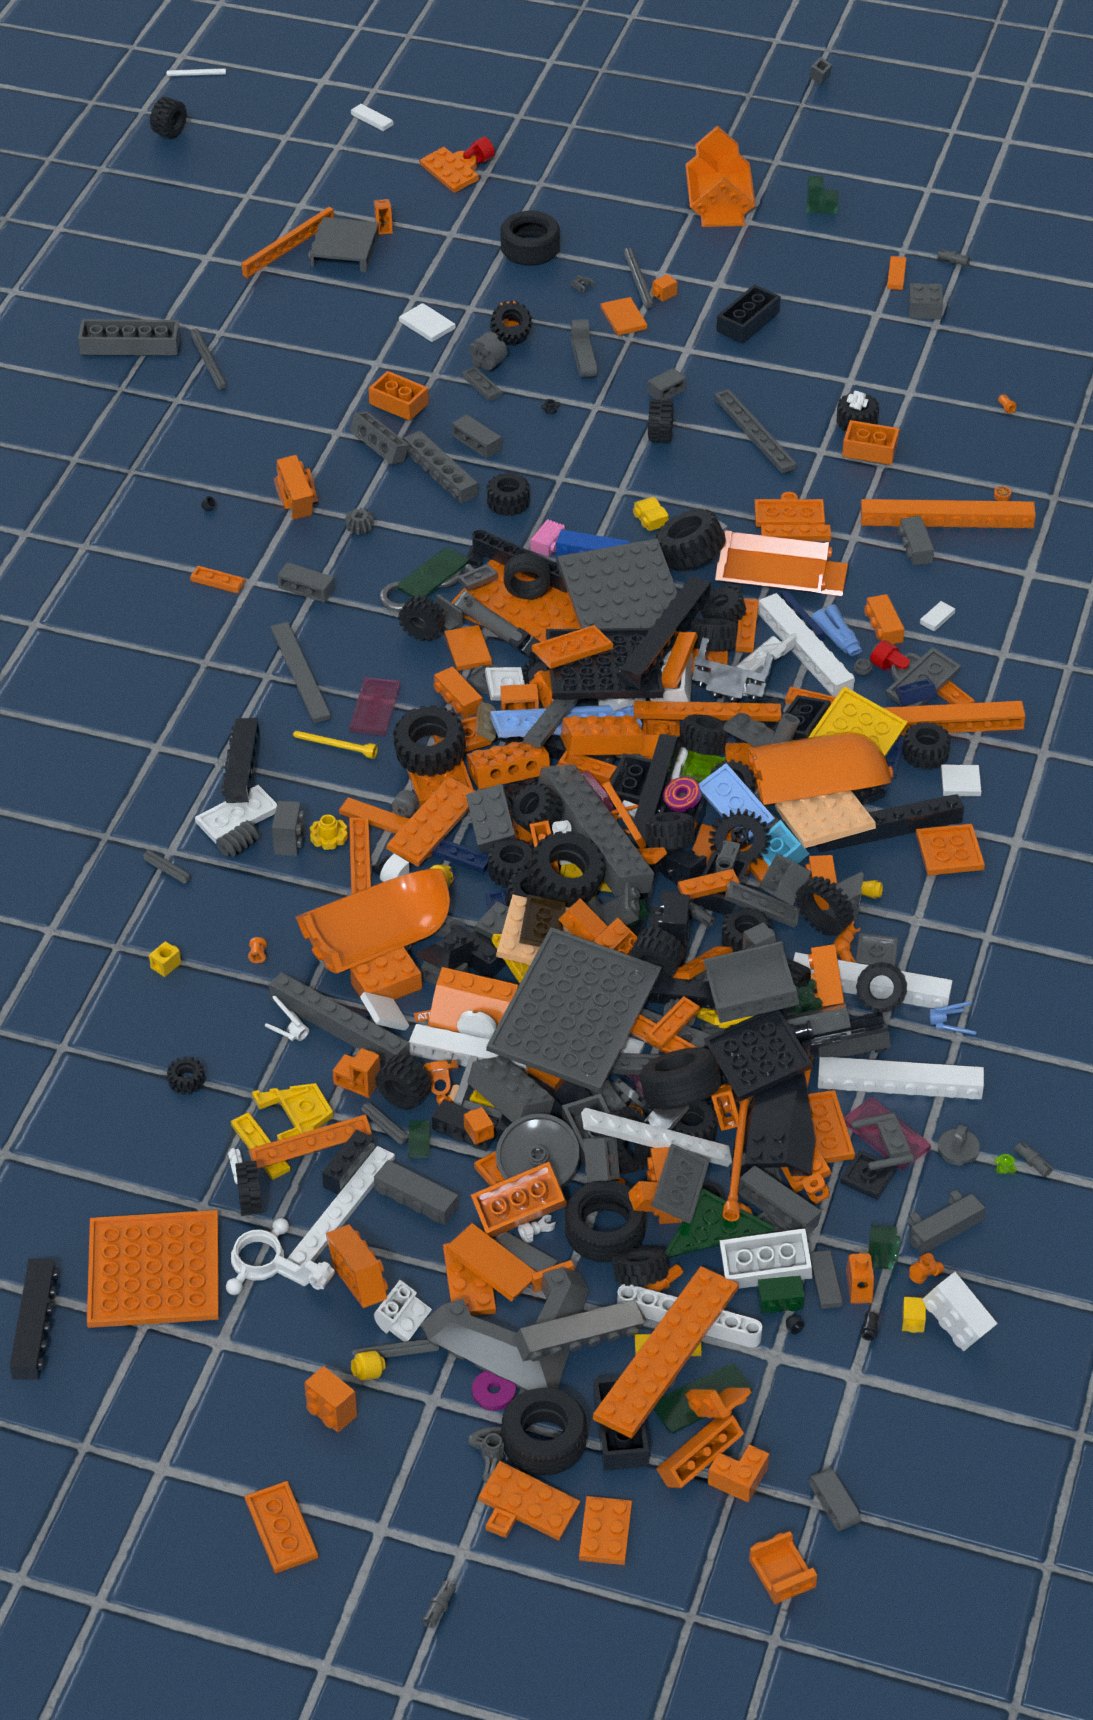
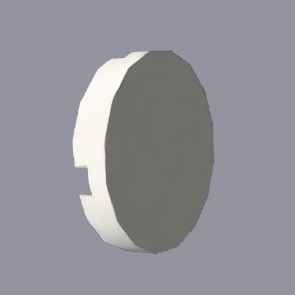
[457,1011,496,1039]

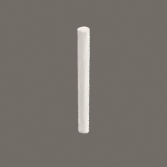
[167,69,226,77]

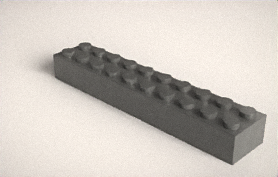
[538,764,654,896]

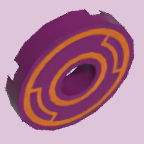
[663,777,702,812]

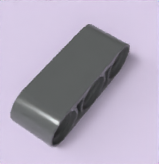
[809,1468,861,1532]

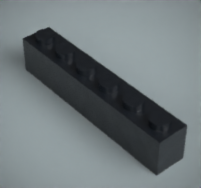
[221,718,260,803]
[10,1259,60,1380]

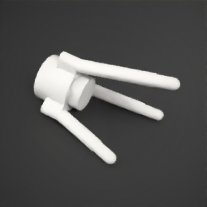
[265,996,309,1041]

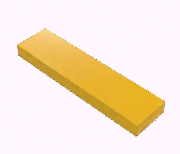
[231,1112,290,1180]

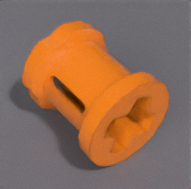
[248,937,267,964]

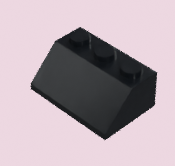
[773,695,831,740]
[445,925,507,979]

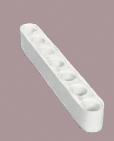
[617,1284,762,1348]

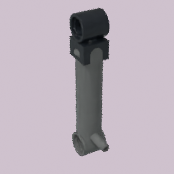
[454,591,540,661]

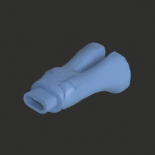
[811,604,862,657]

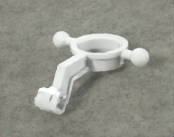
[226,1218,335,1295]

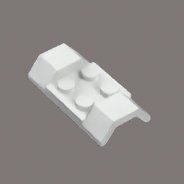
[735,633,796,684]

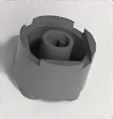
[469,332,507,370]

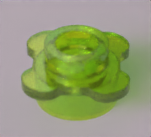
[994,1154,1017,1174]

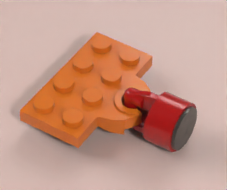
[419,136,495,193]

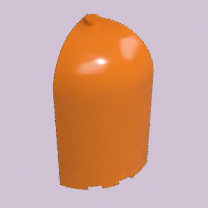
[747,732,893,805]
[295,869,450,973]

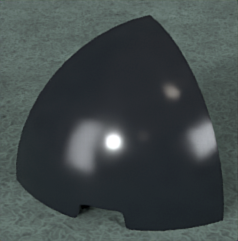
[550,1079,594,1120]

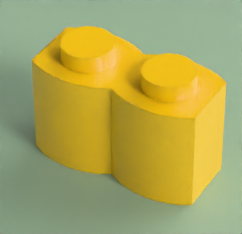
[633,496,669,531]

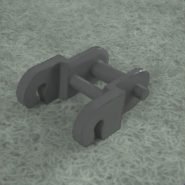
[570,275,594,293]

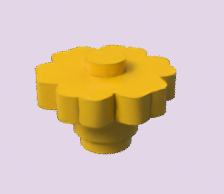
[310,815,348,850]

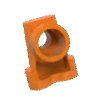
[909,1253,944,1284]

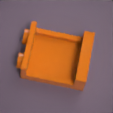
[749,1531,817,1604]

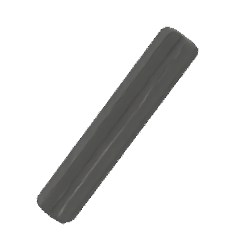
[143,850,191,884]
[361,1103,408,1145]

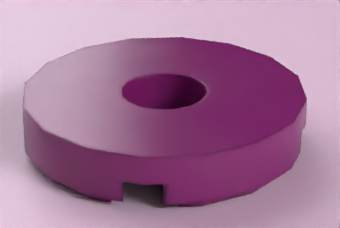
[472,1371,516,1411]

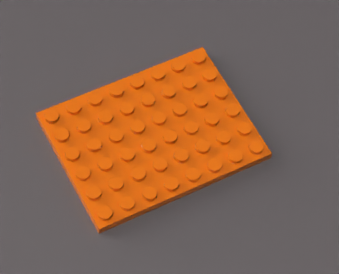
[451,559,580,642]

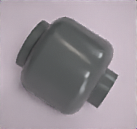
[392,790,419,818]

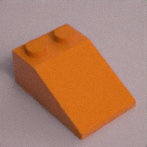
[641,719,680,759]

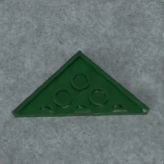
[666,1189,775,1258]

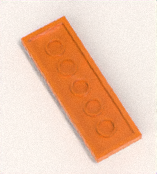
[386,776,475,867]

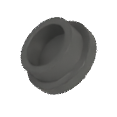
[854,659,872,675]

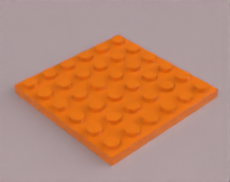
[87,1210,219,1328]

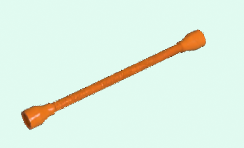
[723,1096,752,1221]

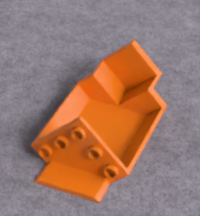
[685,126,756,227]

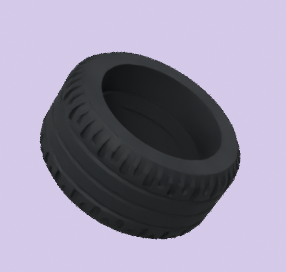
[503,553,551,599]

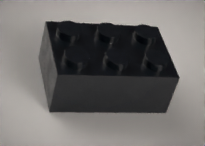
[606,753,652,809]
[694,851,750,915]

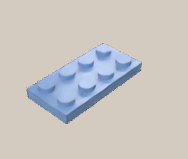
[699,763,775,840]

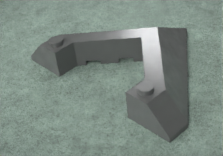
[421,1267,589,1391]

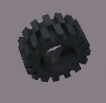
[167,1056,205,1095]

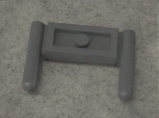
[851,1112,914,1170]

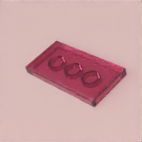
[349,677,400,736]
[844,1097,931,1171]

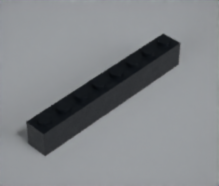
[816,794,964,853]

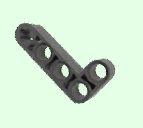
[571,319,597,378]

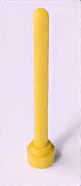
[293,731,378,759]

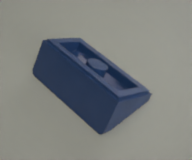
[895,678,937,706]

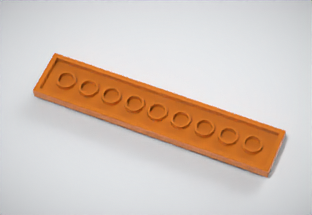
[593,1266,739,1438]

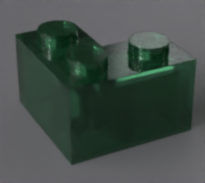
[806,176,838,214]

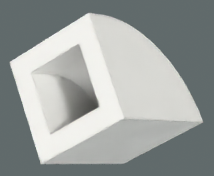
[380,853,409,882]

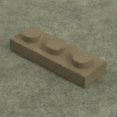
[476,701,496,742]

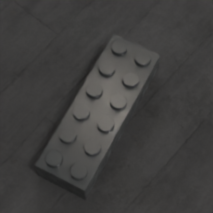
[78,319,181,356]

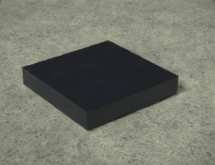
[840,1150,897,1200]

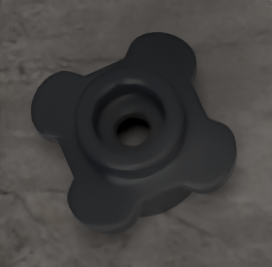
[541,399,560,414]

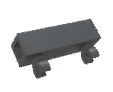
[908,1190,985,1254]

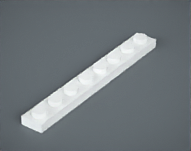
[581,1108,732,1167]
[287,1146,395,1266]

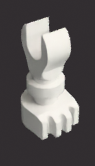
[518,1215,556,1244]

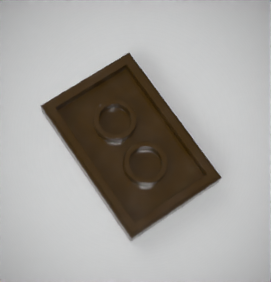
[519,895,566,947]

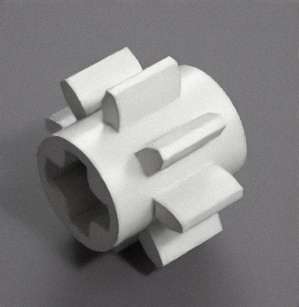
[847,391,868,411]

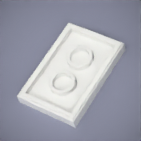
[399,303,456,342]

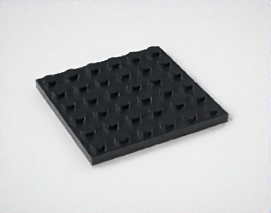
[546,628,663,700]

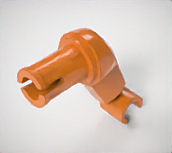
[833,921,860,963]

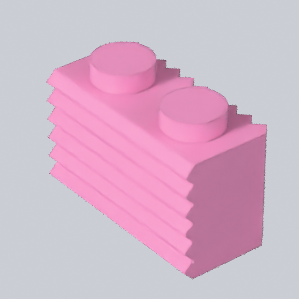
[530,519,565,557]

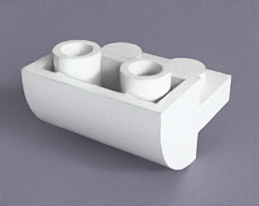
[374,1280,432,1342]

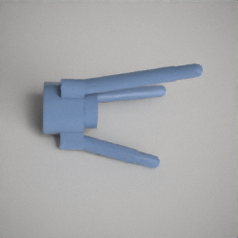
[929,1001,977,1035]

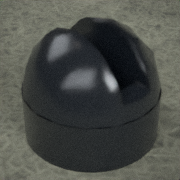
[201,496,216,511]
[786,1315,805,1335]

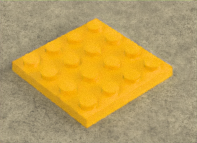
[808,686,908,757]

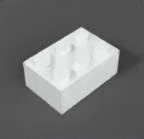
[922,1272,998,1351]

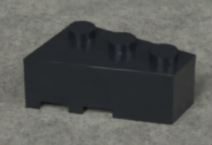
[657,848,707,887]

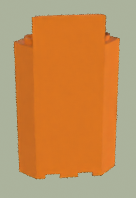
[715,530,848,596]

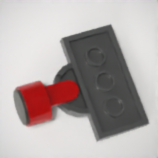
[870,640,961,707]

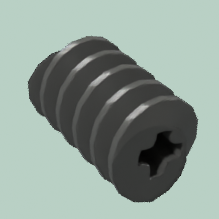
[216,820,259,857]

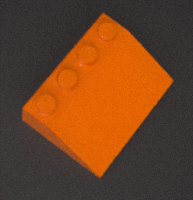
[428,967,519,1033]

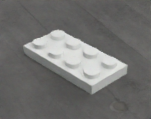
[195,785,277,844]

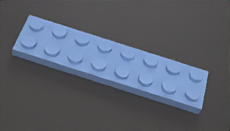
[490,705,642,738]

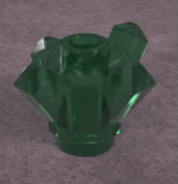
[791,979,823,1013]

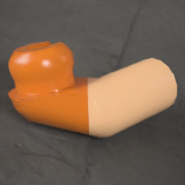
[436,1085,459,1105]

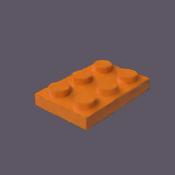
[579,1496,632,1565]

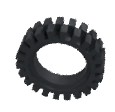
[795,876,854,936]
[600,1106,654,1174]

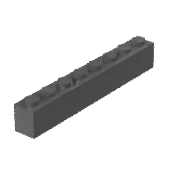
[269,972,409,1064]

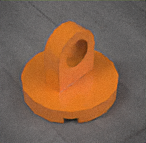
[424,1060,459,1096]

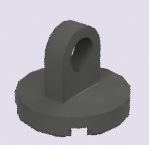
[613,1078,648,1110]
[938,1125,980,1166]

